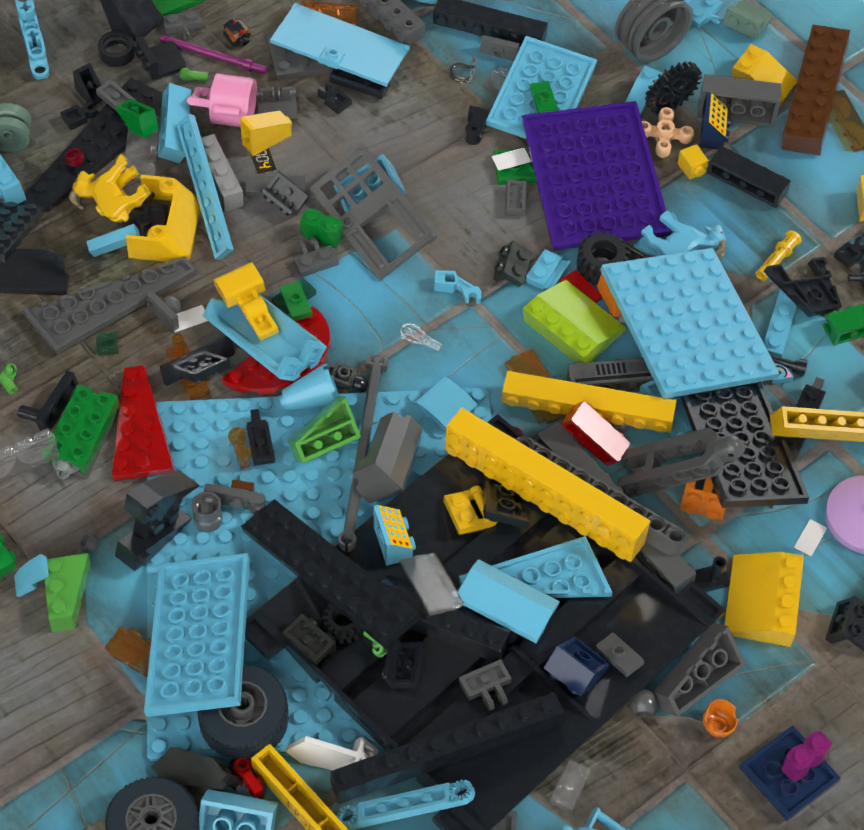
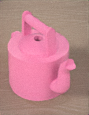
[187,73,257,127]

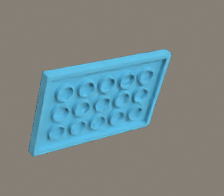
[486,36,597,139]

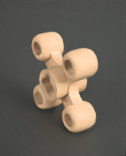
[642,107,694,158]

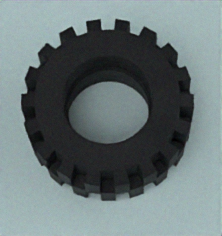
[576,232,630,286]

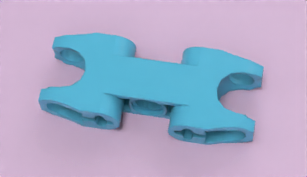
[15,0,49,80]

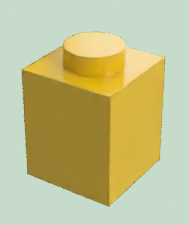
[677,144,709,180]

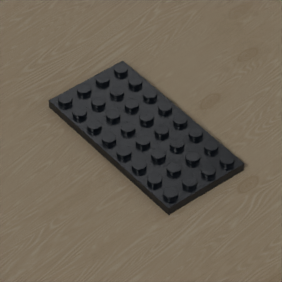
[680,382,809,508]

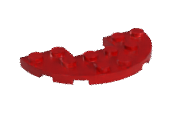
[222,306,331,395]

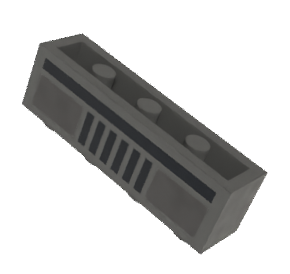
[566,357,654,392]

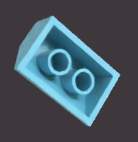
[199,789,278,830]

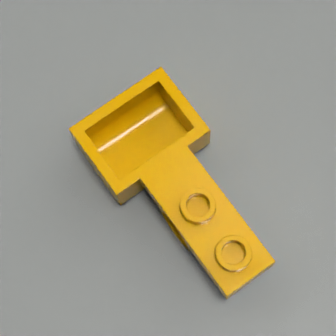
[213,262,279,341]

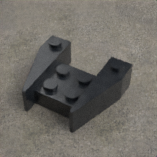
[115,470,199,571]

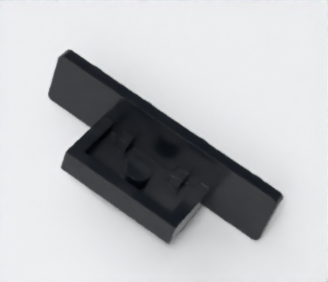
[160,336,235,386]

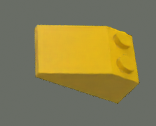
[731,44,797,107]

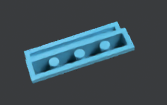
[454,559,560,643]

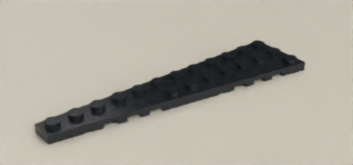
[17,78,162,213]

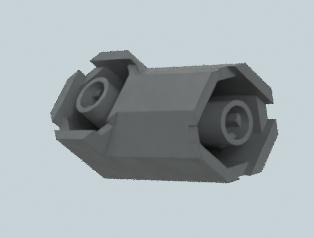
[352,412,423,503]

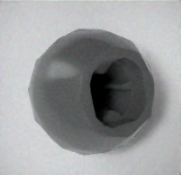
[628,689,658,717]

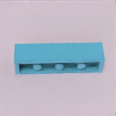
[87,224,140,257]

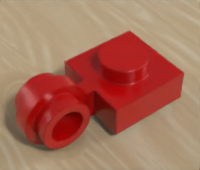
[233,758,265,799]

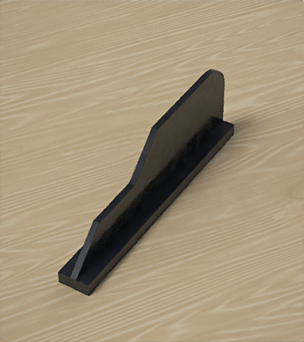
[0,249,69,295]

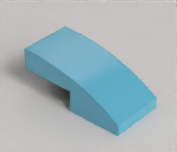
[14,554,49,597]

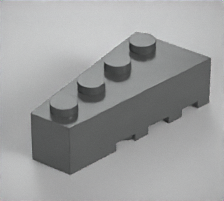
[653,623,746,717]

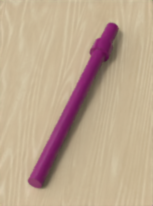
[160,35,267,74]

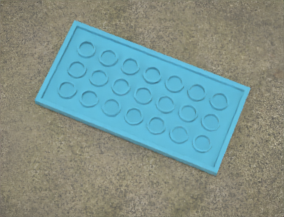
[144,553,250,717]

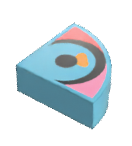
[771,363,793,384]

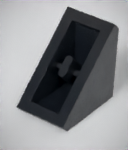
[73,63,103,105]

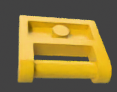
[443,486,497,535]

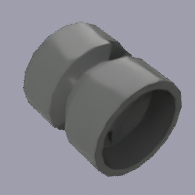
[192,491,223,532]

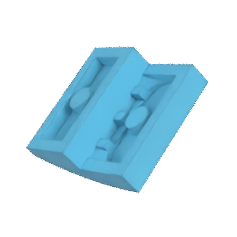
[415,377,477,432]

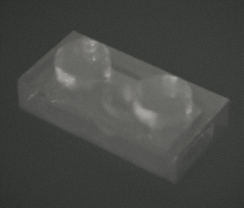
[550,759,591,813]

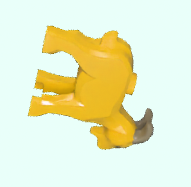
[69,154,151,223]

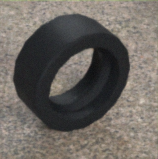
[98,30,135,67]

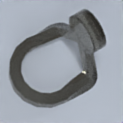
[449,56,477,84]

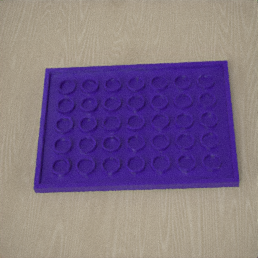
[521,101,672,251]

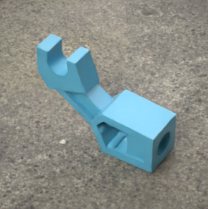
[434,270,481,304]

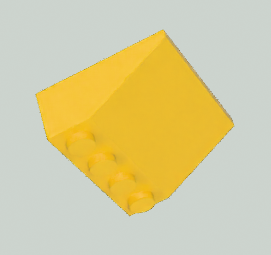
[724,552,804,647]

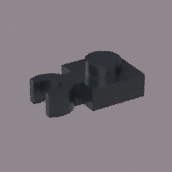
[318,83,352,114]
[60,102,98,130]
[834,236,864,269]

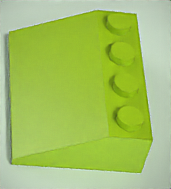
[523,280,627,363]

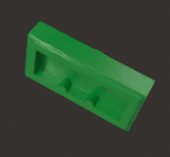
[530,81,558,113]
[280,281,312,321]

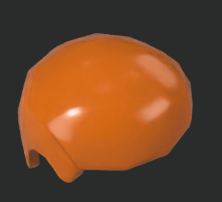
[702,699,739,738]

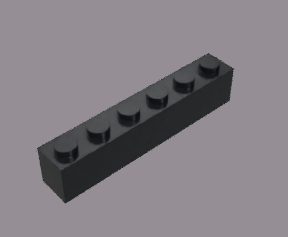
[433,0,548,46]

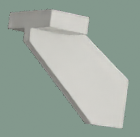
[286,736,378,770]

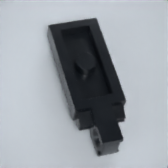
[246,409,275,466]

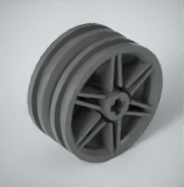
[615,0,693,63]

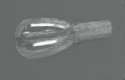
[400,322,443,351]

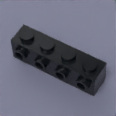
[707,146,791,208]

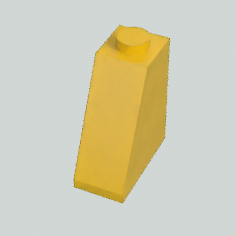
[240,111,292,156]

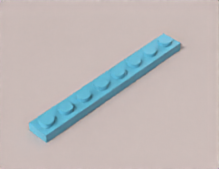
[176,114,234,260]

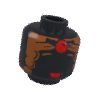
[223,18,251,47]

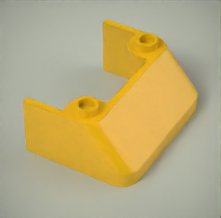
[126,175,201,262]

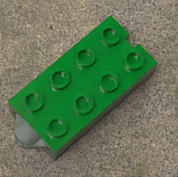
[43,385,120,479]

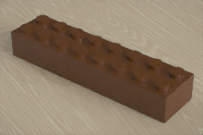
[782,25,850,156]

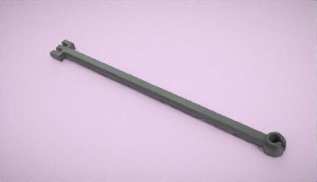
[338,355,389,552]

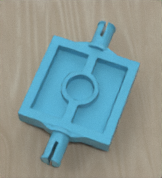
[684,0,724,29]

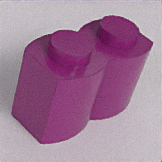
[781,731,832,782]

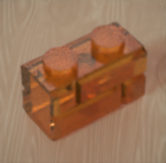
[105,627,151,677]

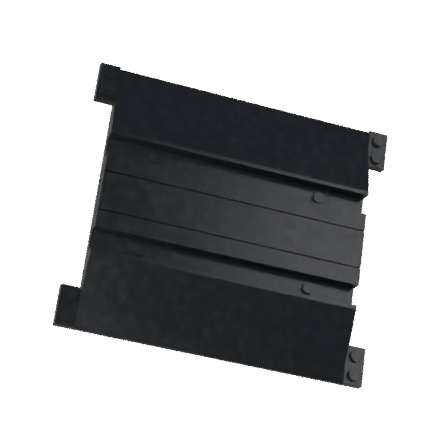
[245,414,726,830]

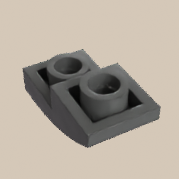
[323,362,356,388]

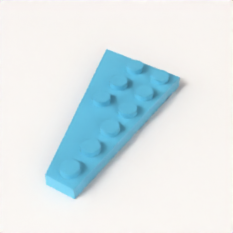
[459,536,612,598]

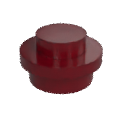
[65,148,85,167]

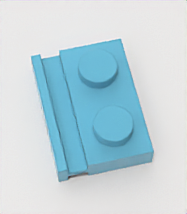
[525,249,571,290]

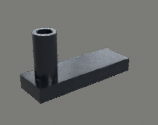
[18,371,79,434]
[694,556,730,592]

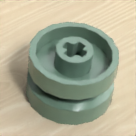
[0,103,32,153]

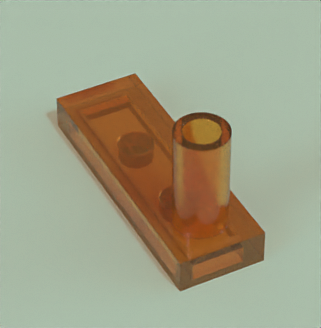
[301,0,357,24]
[166,334,210,400]

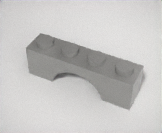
[201,134,244,212]

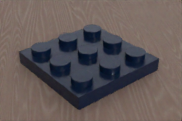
[739,725,841,821]

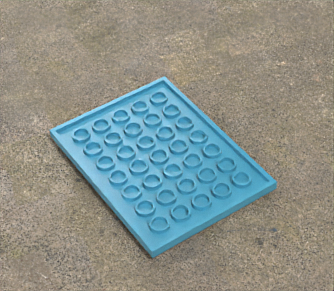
[600,248,780,399]

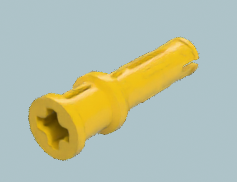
[755,230,802,281]

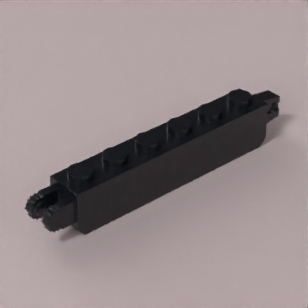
[768,377,826,509]

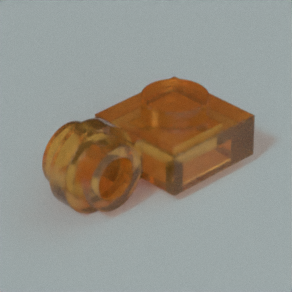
[228,427,252,470]

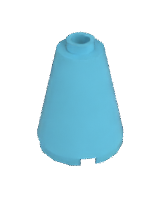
[279,363,339,410]

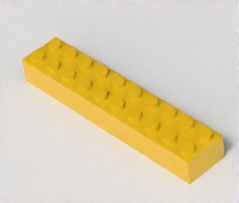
[445,408,650,562]

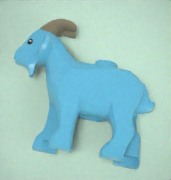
[633,210,726,260]

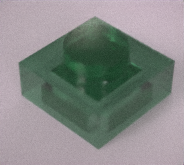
[96,332,119,356]

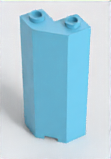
[203,294,327,381]

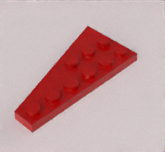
[112,365,176,481]

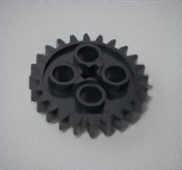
[644,61,702,114]

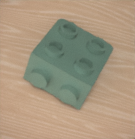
[724,1,773,40]

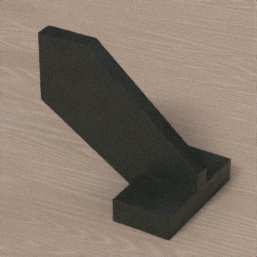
[151,747,243,790]

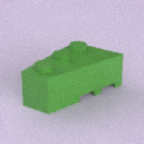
[288,396,361,463]
[45,553,91,633]

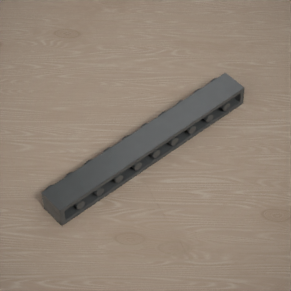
[536,422,696,594]

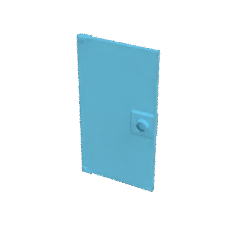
[270,3,410,87]

